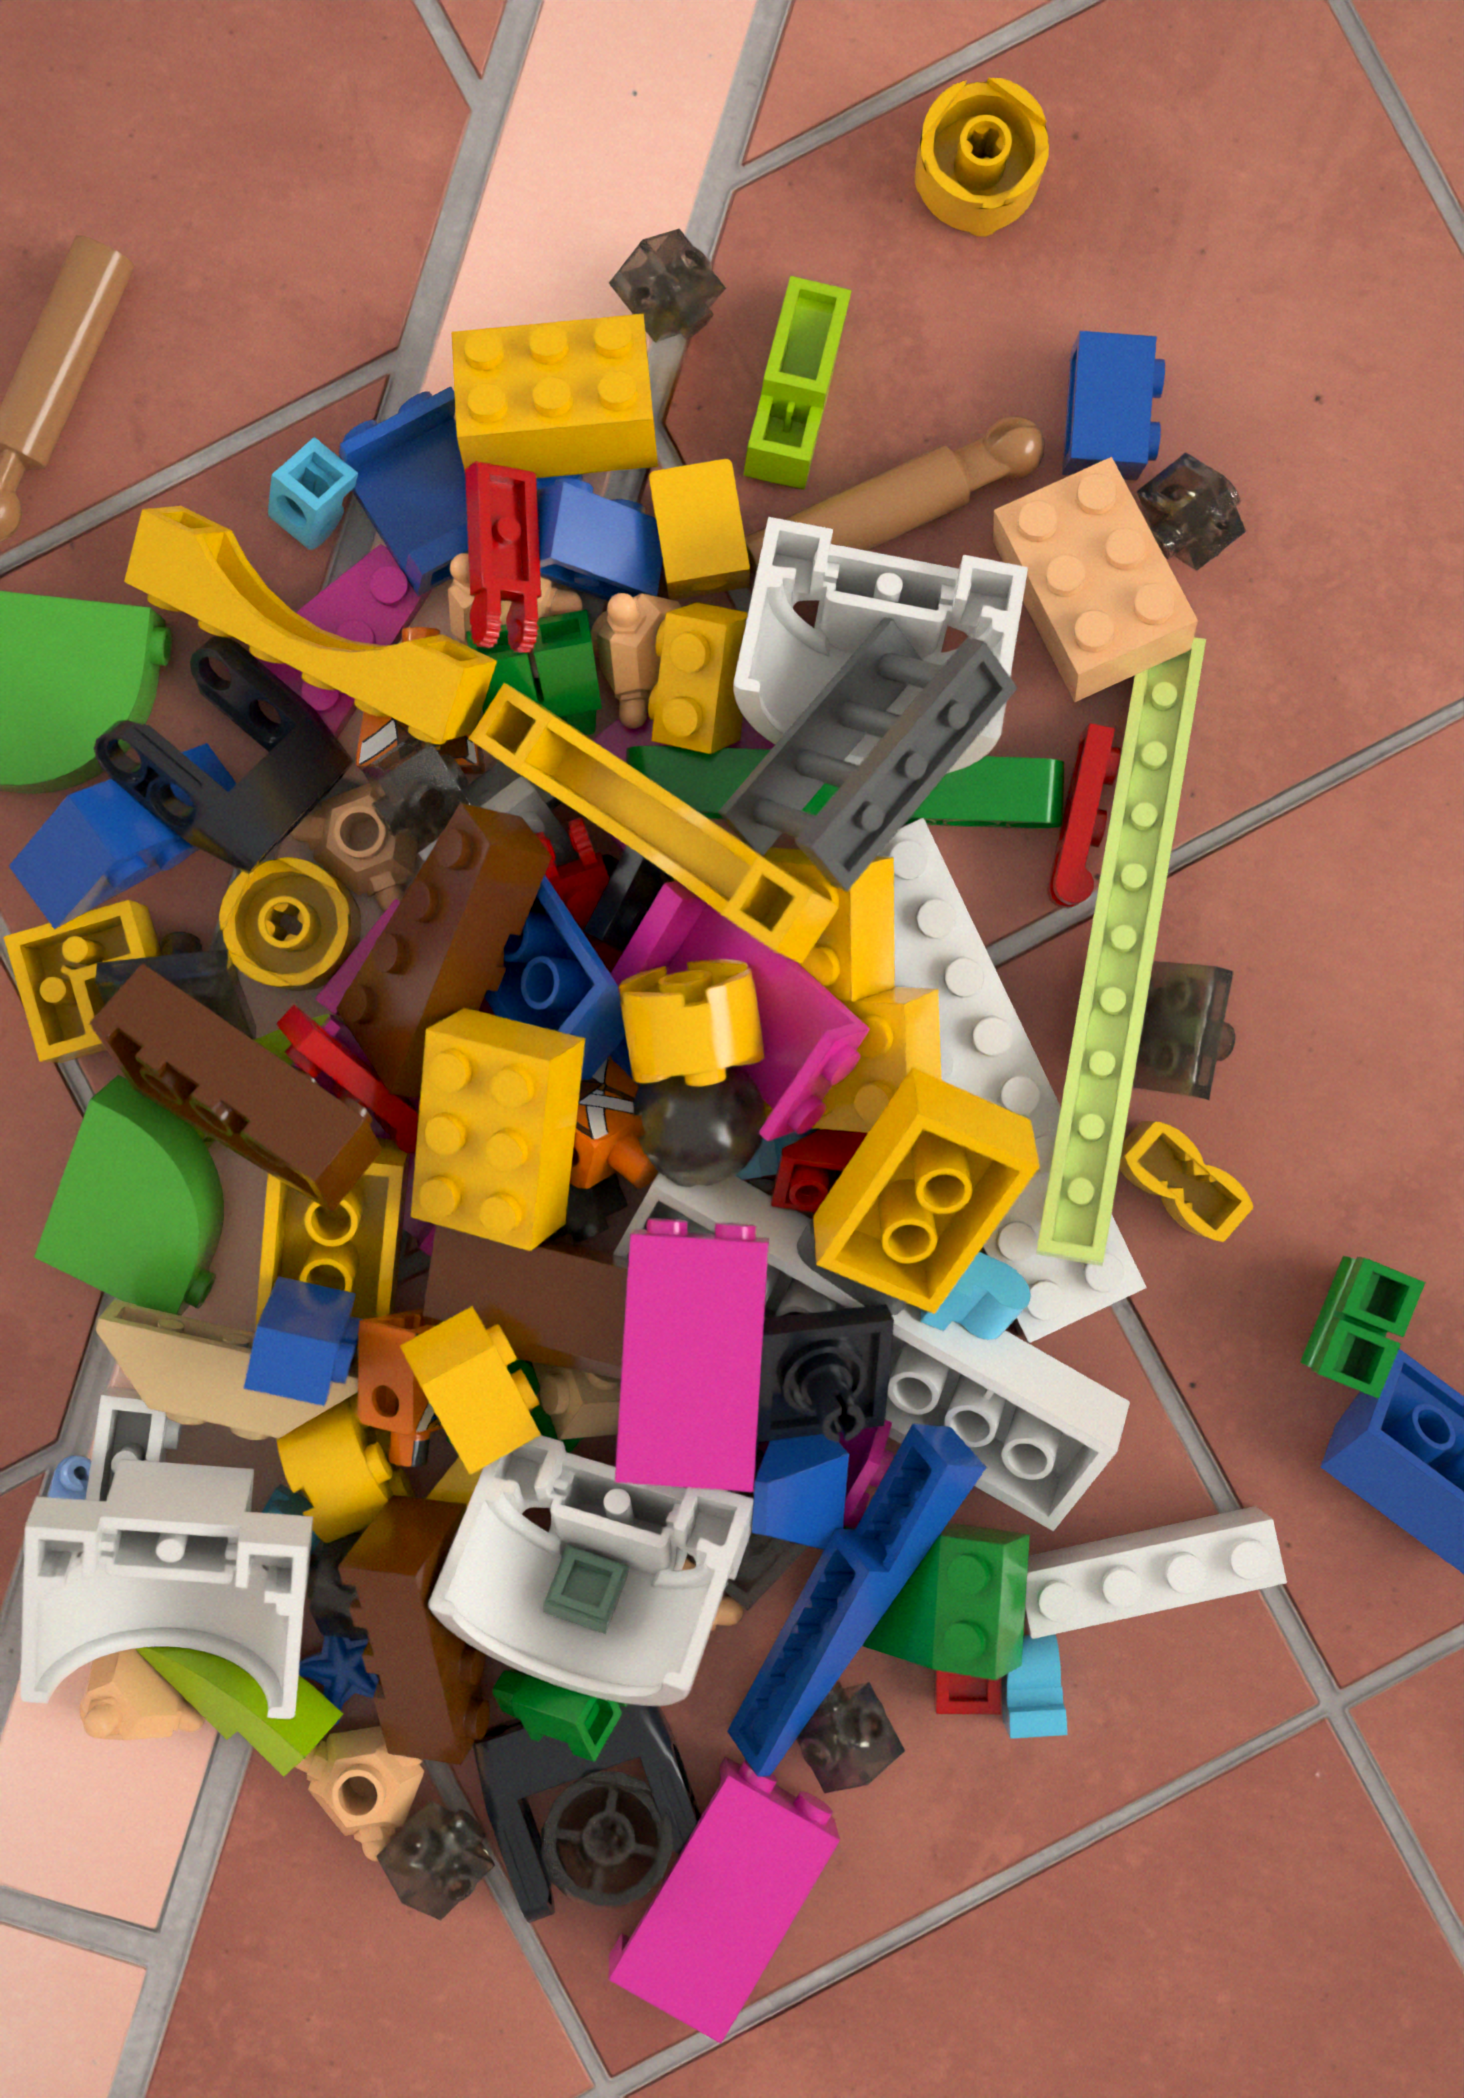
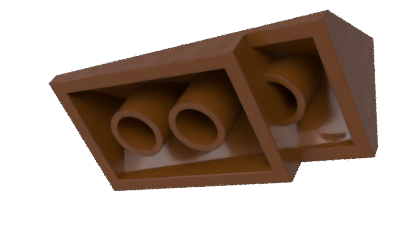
[423,1224,629,1379]

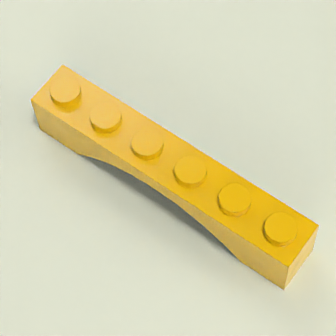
[124,506,497,744]
[468,683,839,964]

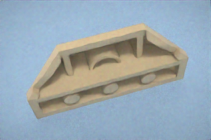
[96,1299,358,1440]

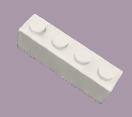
[1024,1506,1287,1639]

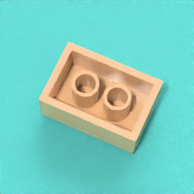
[993,457,1198,702]

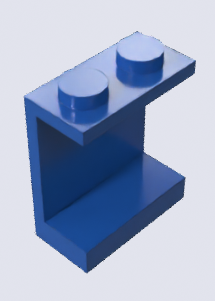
[339,386,469,597]

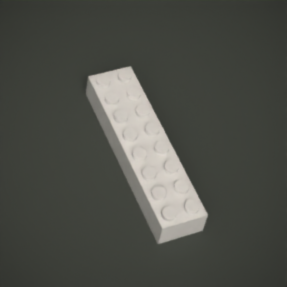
[878,818,1147,1343]
[613,1143,1130,1531]

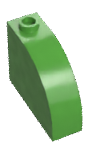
[0,591,172,794]
[34,1075,224,1316]

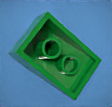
[843,1523,1030,1680]

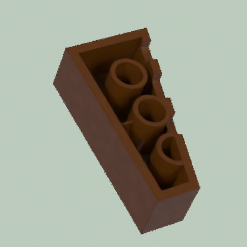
[336,803,552,1098]
[89,963,382,1212]
[338,1495,490,1765]

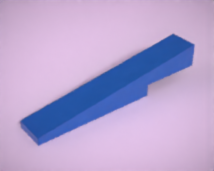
[727,1424,987,1777]

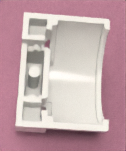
[734,517,1028,773]
[429,1435,754,1706]
[20,1459,313,1719]

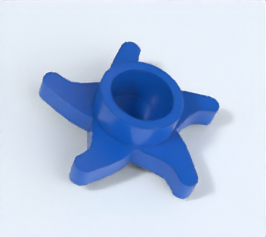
[298,1611,380,1725]

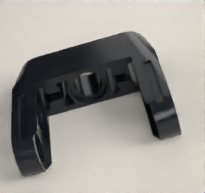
[94,636,354,874]
[473,1704,701,1923]

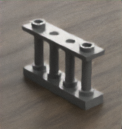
[718,617,1018,892]

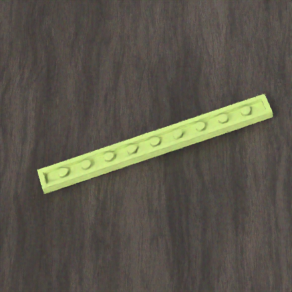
[1036,637,1206,1266]

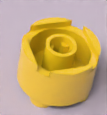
[915,77,1049,237]
[219,857,361,991]
[619,959,764,1086]
[276,1392,415,1543]

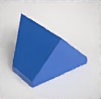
[752,1434,849,1550]

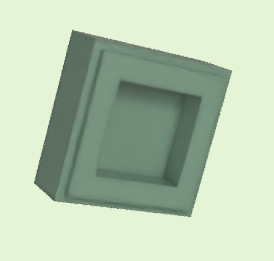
[543,1544,629,1634]

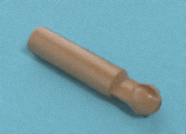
[0,235,135,542]
[745,415,1045,577]

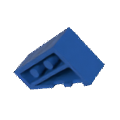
[9,743,237,929]

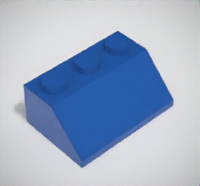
[484,875,626,1080]
[1320,1349,1464,1574]

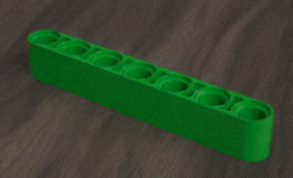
[626,746,1064,829]

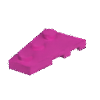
[225,544,433,739]

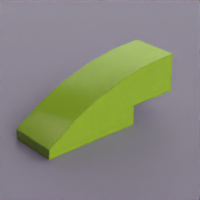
[743,276,852,490]
[135,1646,343,1777]

